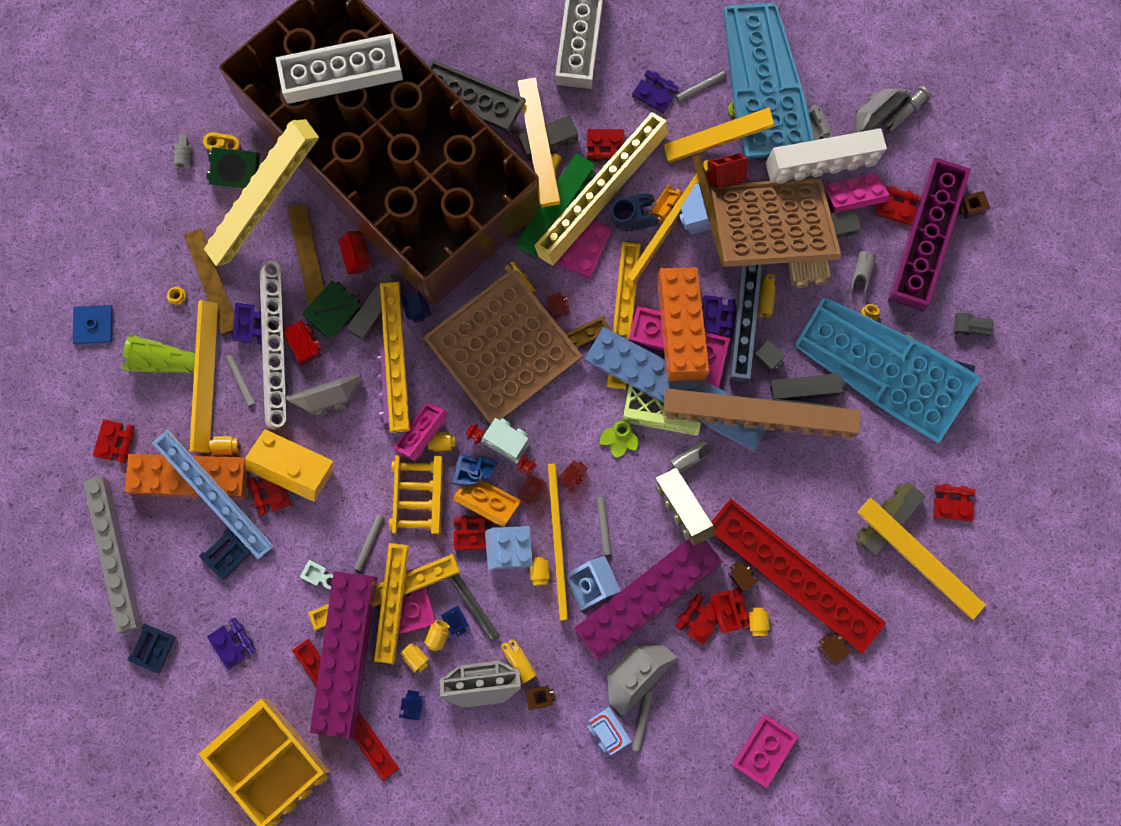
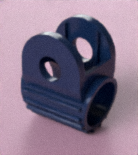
[610,194,659,233]

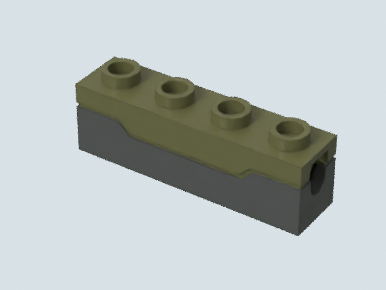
[855,482,926,557]

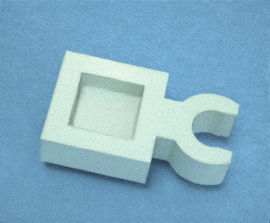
[300,560,333,590]

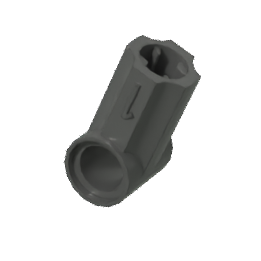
[954,313,994,336]

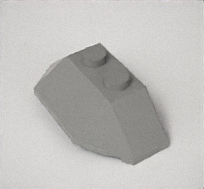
[854,88,912,133]
[285,373,362,416]
[607,644,678,717]
[440,661,521,708]

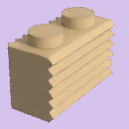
[788,260,831,288]

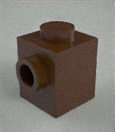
[817,634,850,666]

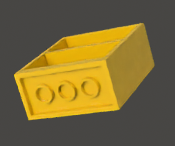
[198,698,330,826]

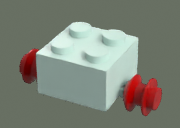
[466,418,537,476]

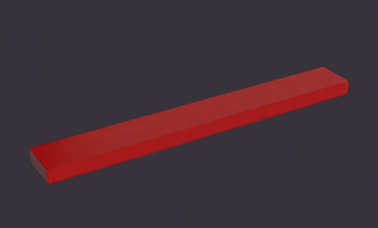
[292,639,400,781]

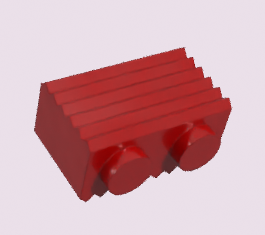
[707,153,748,188]
[338,230,372,275]
[283,320,322,367]

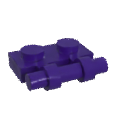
[632,70,679,113]
[702,295,737,337]
[232,303,262,345]
[207,618,256,670]

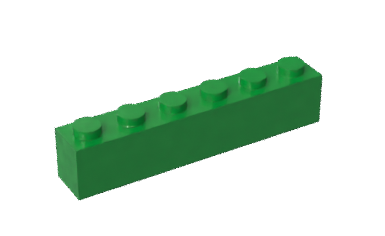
[516,153,596,260]

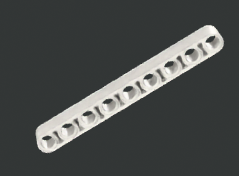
[260,261,286,430]

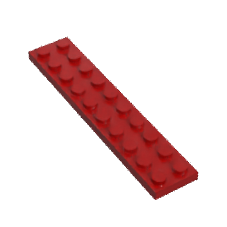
[711,498,886,654]

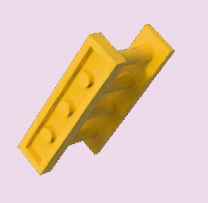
[389,455,443,536]

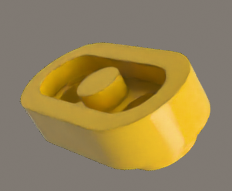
[203,132,241,151]

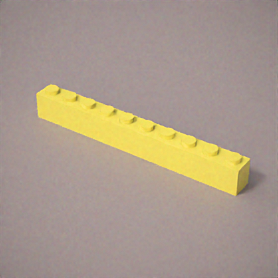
[534,112,668,266]
[204,119,319,266]

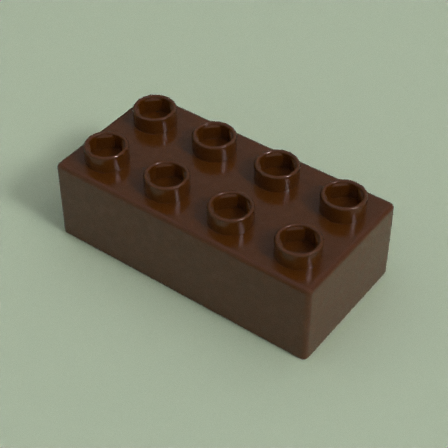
[219,0,541,305]

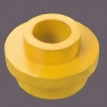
[167,287,186,305]
[861,304,880,321]

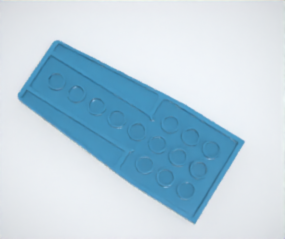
[723,3,814,159]
[795,298,982,443]

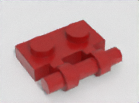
[587,129,624,161]
[875,185,920,226]
[93,419,135,463]
[248,477,291,516]
[933,484,976,522]
[453,515,493,551]
[711,588,750,634]
[675,594,718,645]

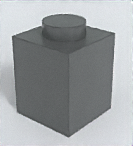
[753,340,785,373]

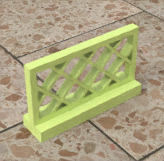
[623,385,701,436]

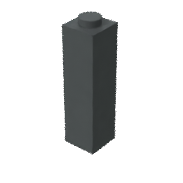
[347,273,403,342]
[769,373,845,401]

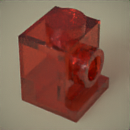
[546,292,571,319]
[558,460,588,492]
[518,473,547,506]

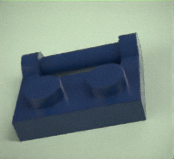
[199,528,251,581]
[127,623,176,674]

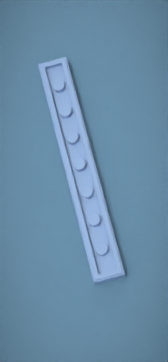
[152,429,274,559]

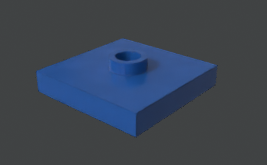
[73,305,113,345]

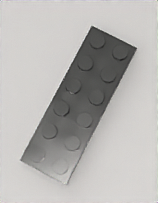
[428,59,526,132]

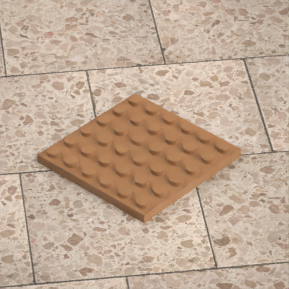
[710,178,841,267]
[423,268,583,425]

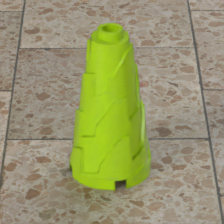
[122,334,195,374]

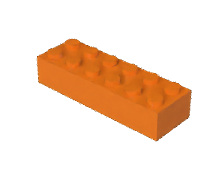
[657,268,709,382]
[125,454,248,499]

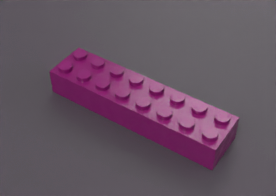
[888,158,971,312]
[574,540,723,661]
[310,571,378,738]

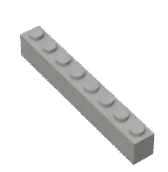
[83,477,142,634]

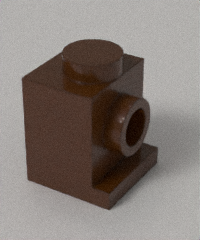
[958,191,990,219]
[728,561,759,593]
[525,685,556,710]

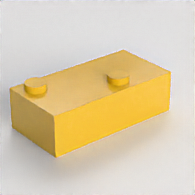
[245,429,334,502]

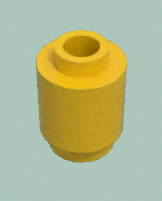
[428,432,456,452]
[209,436,239,456]
[529,557,550,586]
[749,608,770,636]
[424,620,450,651]
[400,643,429,673]

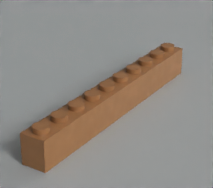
[662,388,861,439]

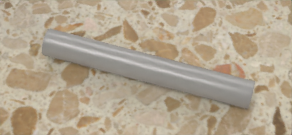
[676,71,726,102]
[225,354,255,407]
[597,497,611,555]
[354,515,384,571]
[632,691,653,752]

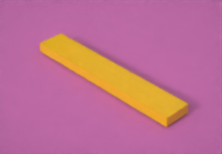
[664,108,775,163]
[374,543,410,664]

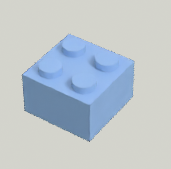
[485,526,533,570]

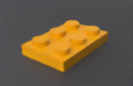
[453,480,521,527]

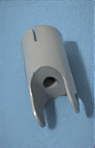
[851,251,876,295]
[670,439,713,474]

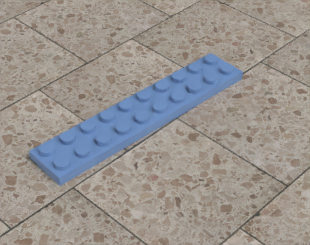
[585,327,765,451]

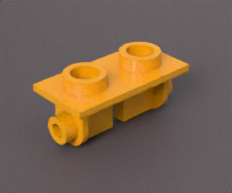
[648,184,682,225]

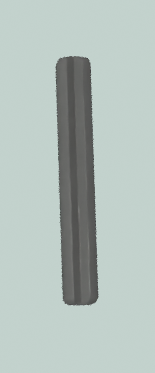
[449,574,499,641]

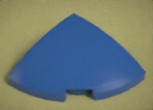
[451,453,498,486]

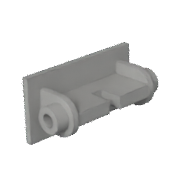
[808,104,833,140]

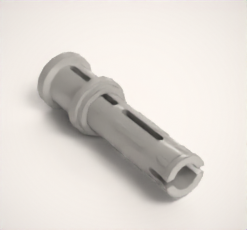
[883,86,932,134]

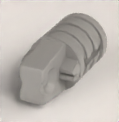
[173,133,191,168]

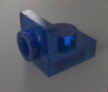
[441,605,469,637]

